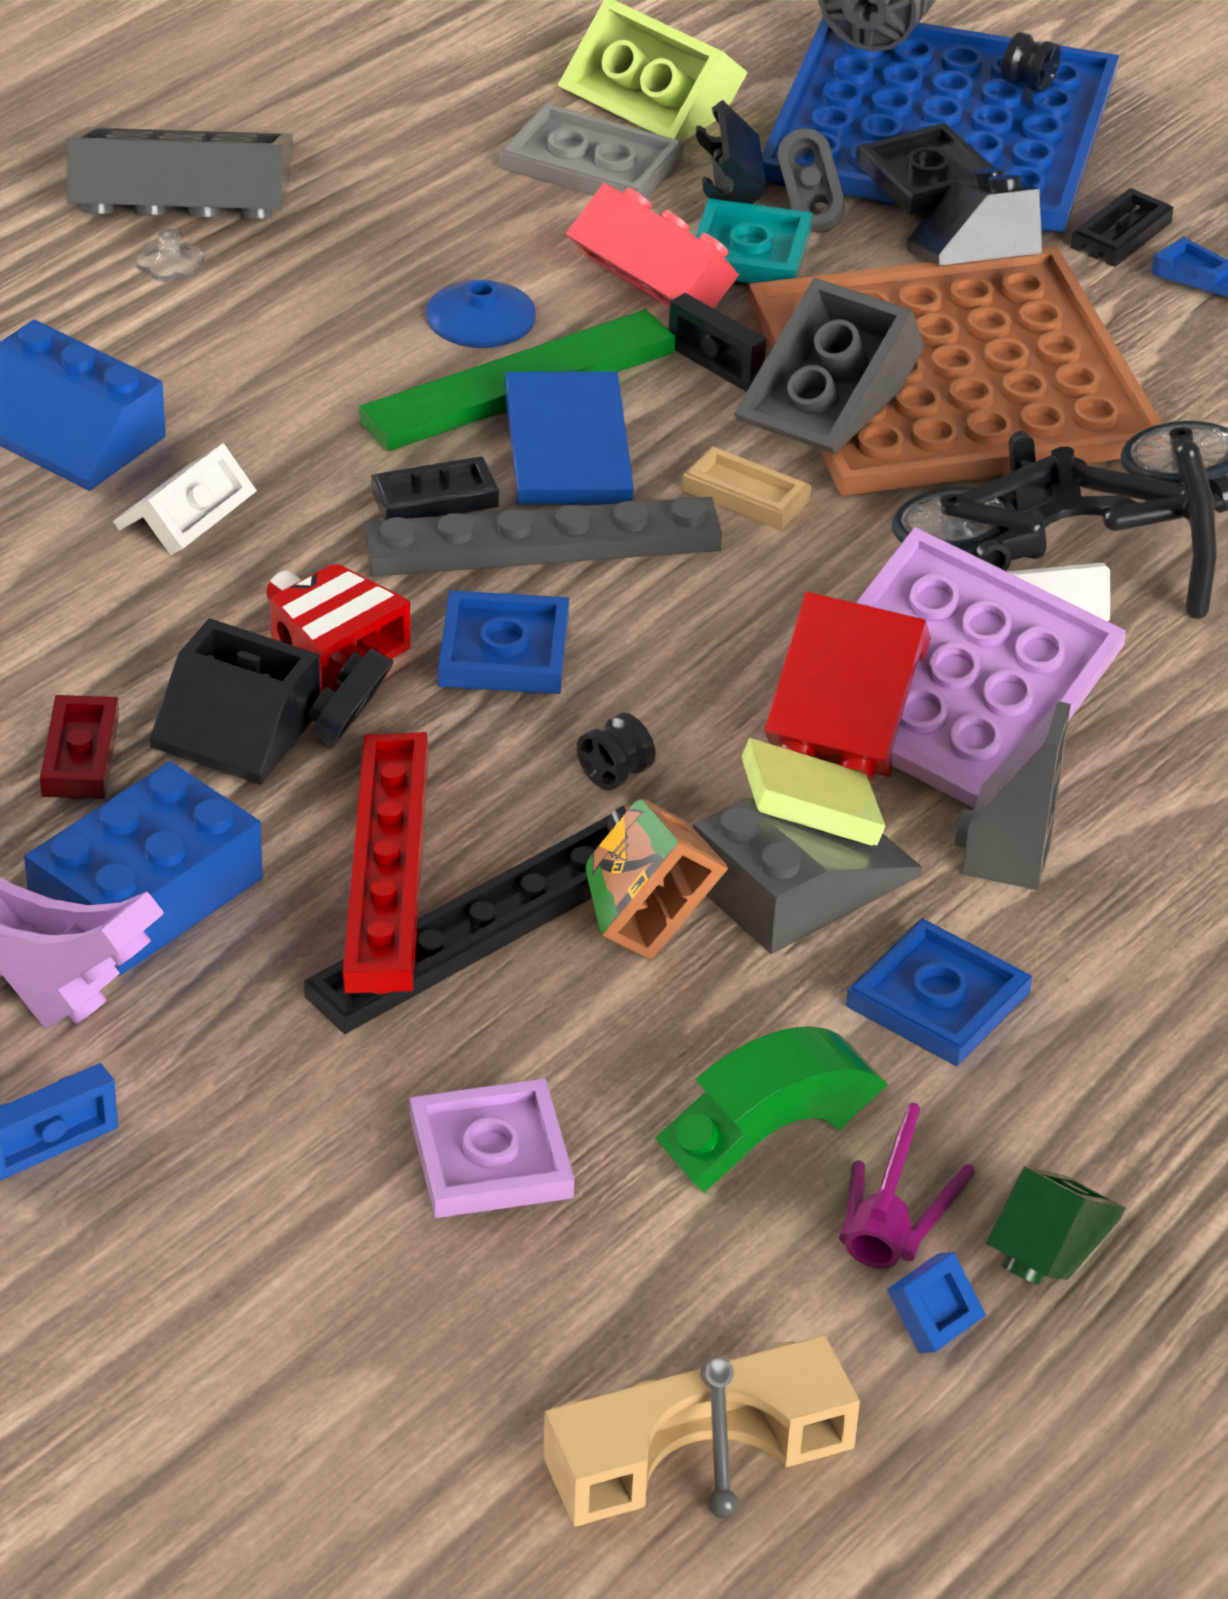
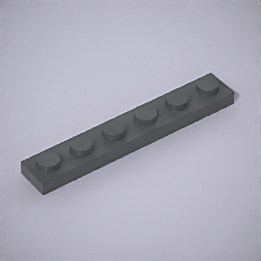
[365,497,722,577]

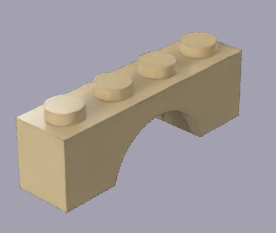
[543,1335,860,1527]

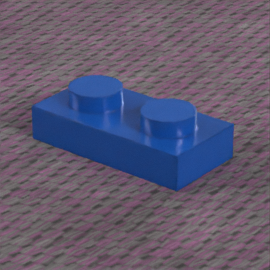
[0,1063,118,1181]

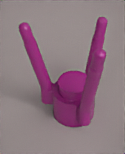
[839,1103,975,1269]

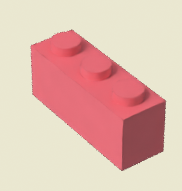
[566,182,739,308]

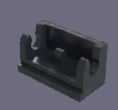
[696,100,768,204]

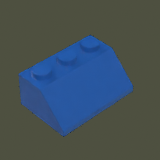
[0,319,166,491]

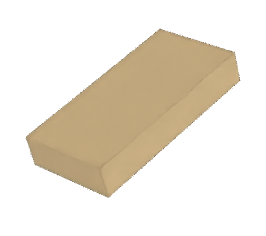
[682,446,811,531]

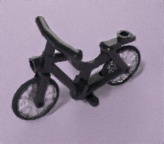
[892,421,1228,619]

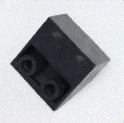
[150,618,320,785]

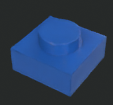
[887,1252,986,1353]

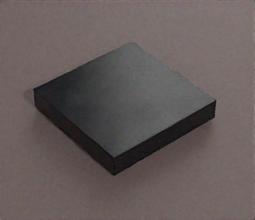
[855,122,994,215]

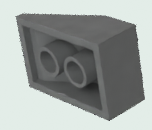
[734,277,925,454]
[693,798,922,954]

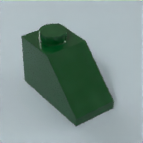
[986,1166,1126,1285]

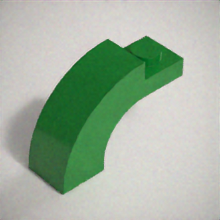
[655,1027,888,1193]

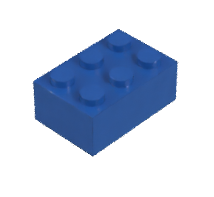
[24,761,263,977]

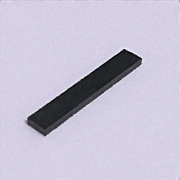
[304,815,610,1034]

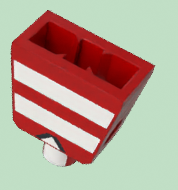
[266,564,411,694]

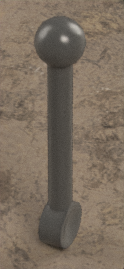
[700,1357,738,1518]

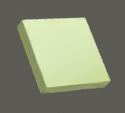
[742,738,886,846]

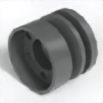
[818,0,936,52]

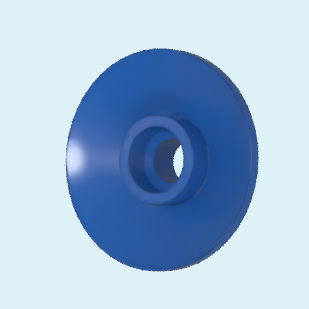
[427,280,536,348]

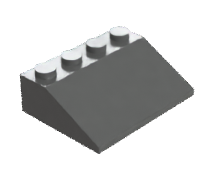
[67,127,293,219]

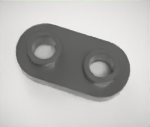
[778,128,845,232]

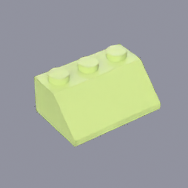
[557,0,748,142]

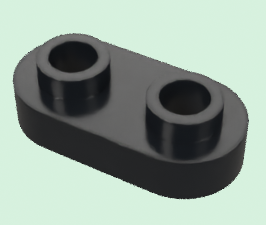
[307,647,394,748]

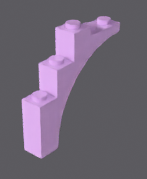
[0,877,164,1029]

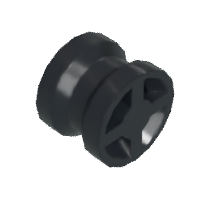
[1001,32,1061,93]
[576,712,656,791]

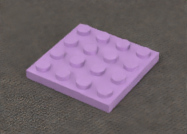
[856,527,1126,808]

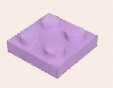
[409,1078,575,1218]

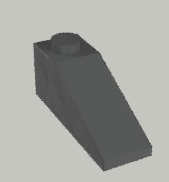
[955,701,1071,890]

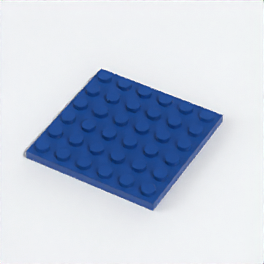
[762,17,1119,232]

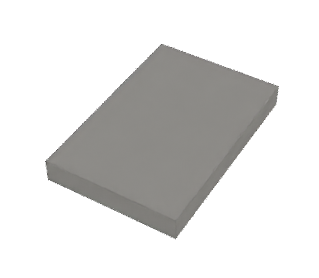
[499,103,684,199]

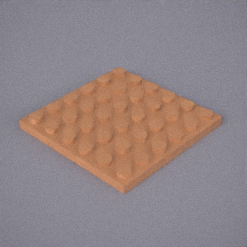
[747,246,1169,496]

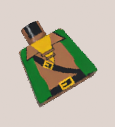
[585,799,728,960]

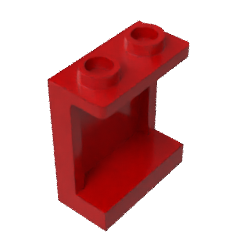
[764,591,931,780]

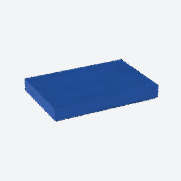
[504,372,634,505]

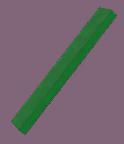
[359,309,676,451]

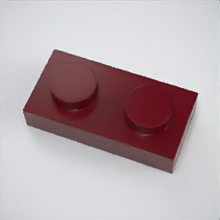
[40,695,119,799]

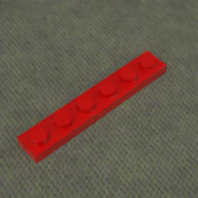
[343,732,429,994]

